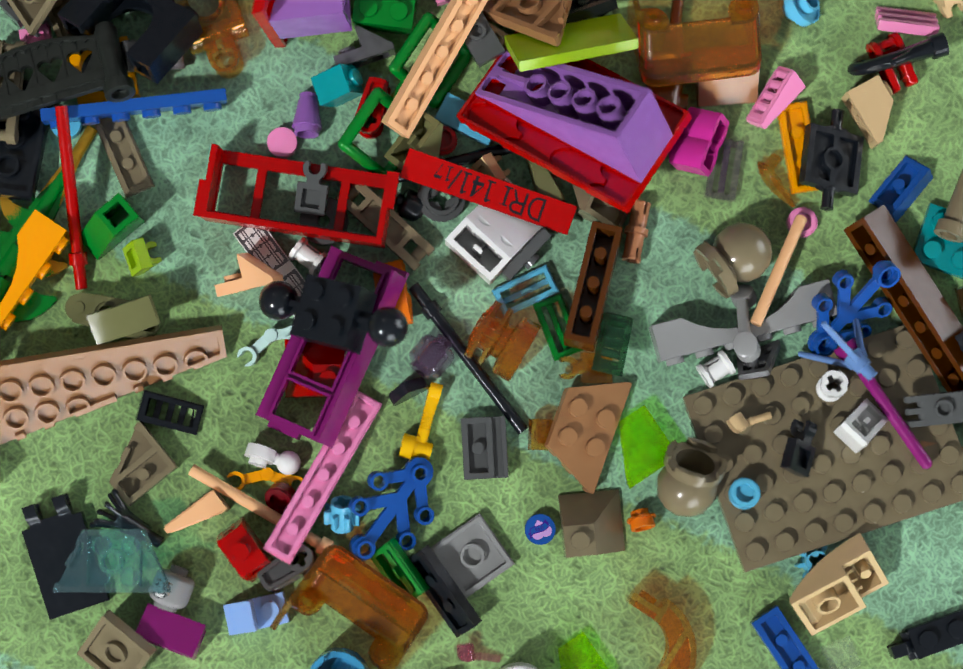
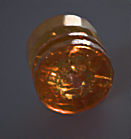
[464,300,541,382]

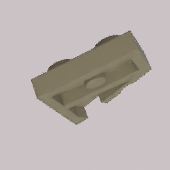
[109,421,178,506]

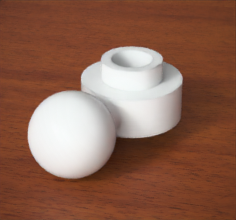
[244,442,301,475]

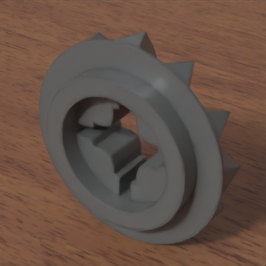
[417,185,466,222]

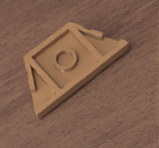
[482,0,572,47]
[544,382,632,494]

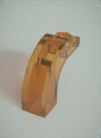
[626,589,697,669]

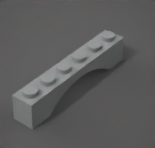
[649,279,837,367]

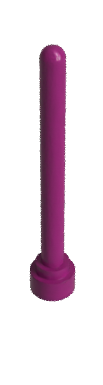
[834,338,932,469]

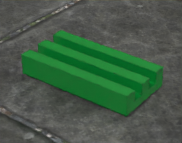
[533,294,583,361]
[371,537,430,605]

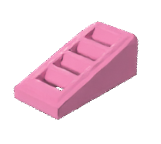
[746,66,806,129]

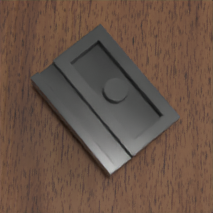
[461,416,509,480]

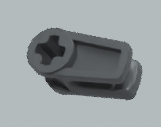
[257,544,318,593]

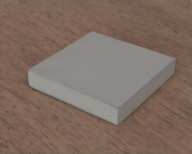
[430,513,515,598]

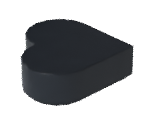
[389,377,429,406]

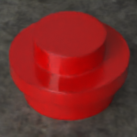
[439,125,457,156]

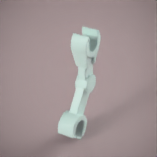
[237,325,292,366]

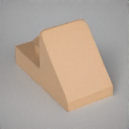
[214,253,284,297]

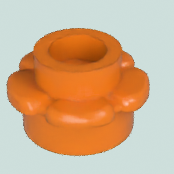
[627,508,656,532]

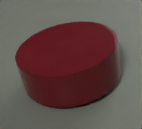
[265,482,296,514]

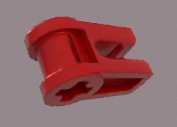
[866,32,918,95]
[355,77,391,139]

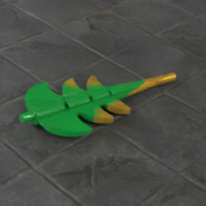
[0,125,97,323]

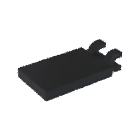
[22,494,111,620]

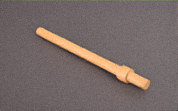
[188,464,354,567]

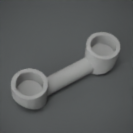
[730,284,761,363]

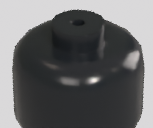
[395,189,423,221]

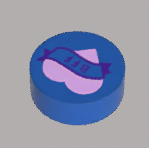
[525,514,556,545]

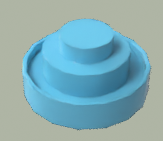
[783,0,820,27]

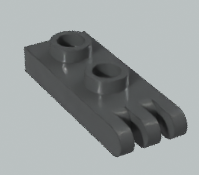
[903,390,963,428]

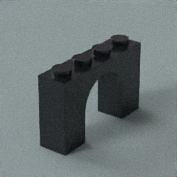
[57,0,203,84]

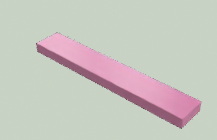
[263,390,382,565]

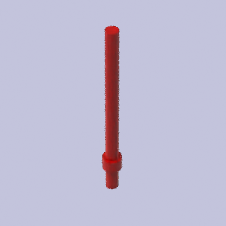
[55,105,88,290]

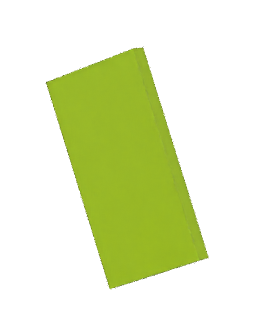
[504,13,639,72]

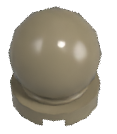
[693,222,773,299]
[657,437,727,517]

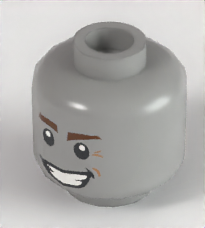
[149,564,195,613]

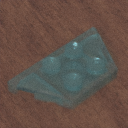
[53,529,171,593]

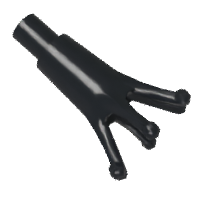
[89,489,164,548]

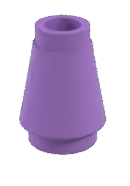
[292,92,322,139]

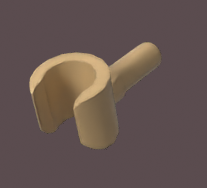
[726,411,772,434]

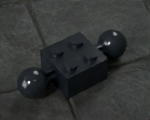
[259,274,408,355]

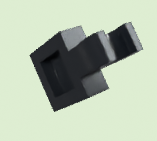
[780,419,817,478]

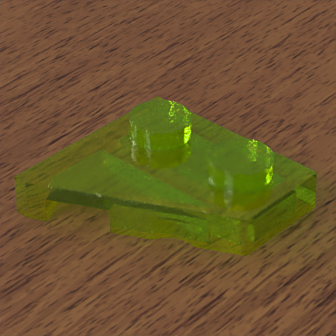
[618,405,670,489]

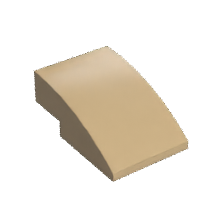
[789,533,889,636]

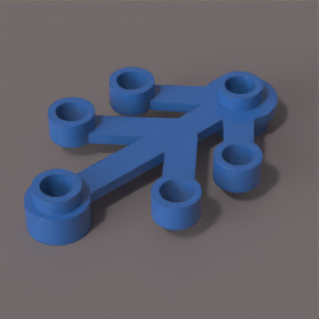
[808,260,901,356]
[349,457,434,561]

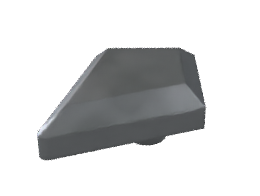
[737,340,781,380]

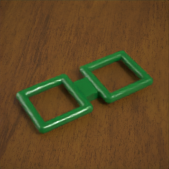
[338,12,472,175]

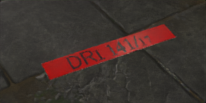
[400,148,577,235]

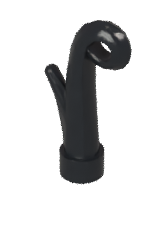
[847,32,949,76]

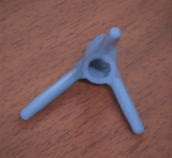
[798,319,877,381]

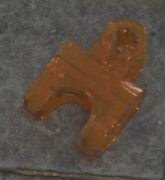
[176,0,250,79]

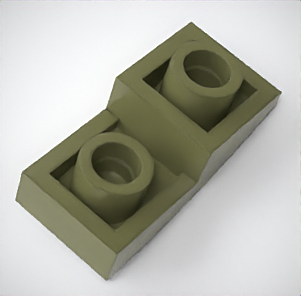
[86,294,161,345]

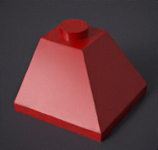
[285,339,346,398]

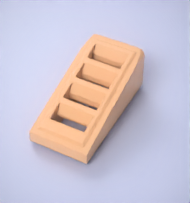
[163,490,231,533]

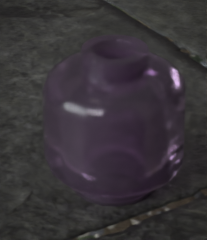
[409,334,454,380]

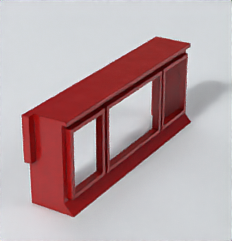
[193,144,400,249]

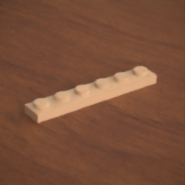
[381,0,488,139]

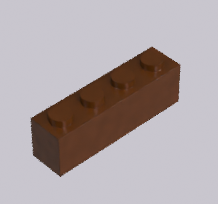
[564,221,623,352]

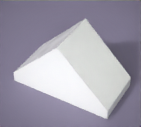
[833,398,888,453]

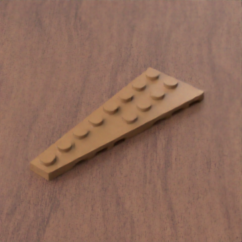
[0,325,227,445]

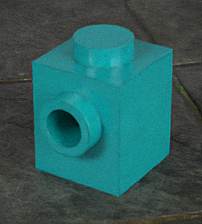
[311,63,364,108]

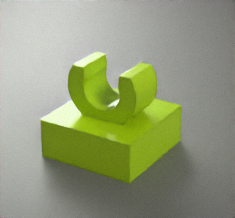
[122,238,162,277]

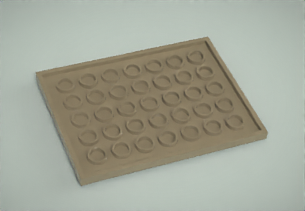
[682,325,963,573]

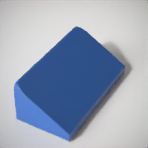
[868,156,933,223]

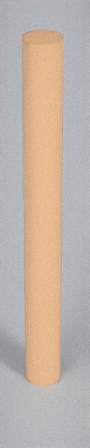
[750,215,807,327]

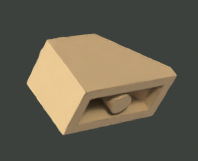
[841,75,894,149]

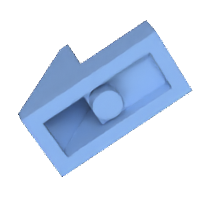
[223,591,290,636]

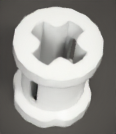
[288,236,327,275]
[695,350,736,388]
[816,370,849,402]

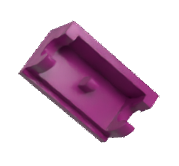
[136,603,206,660]

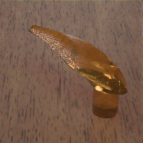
[757,153,796,208]

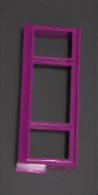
[256,246,409,448]

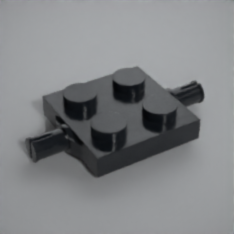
[799,109,864,211]

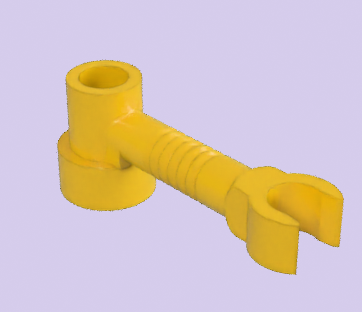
[398,382,443,461]

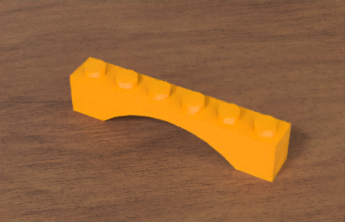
[0,210,69,331]

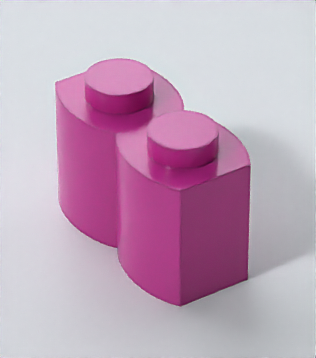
[668,107,729,177]

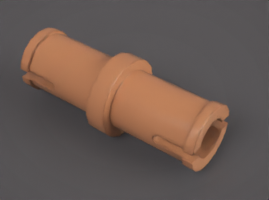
[622,200,651,263]

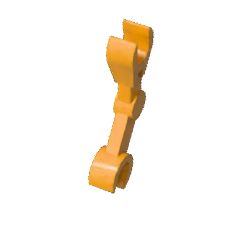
[226,467,304,490]

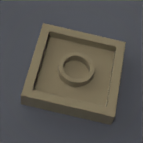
[77,610,157,669]

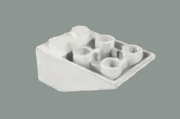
[445,178,543,285]

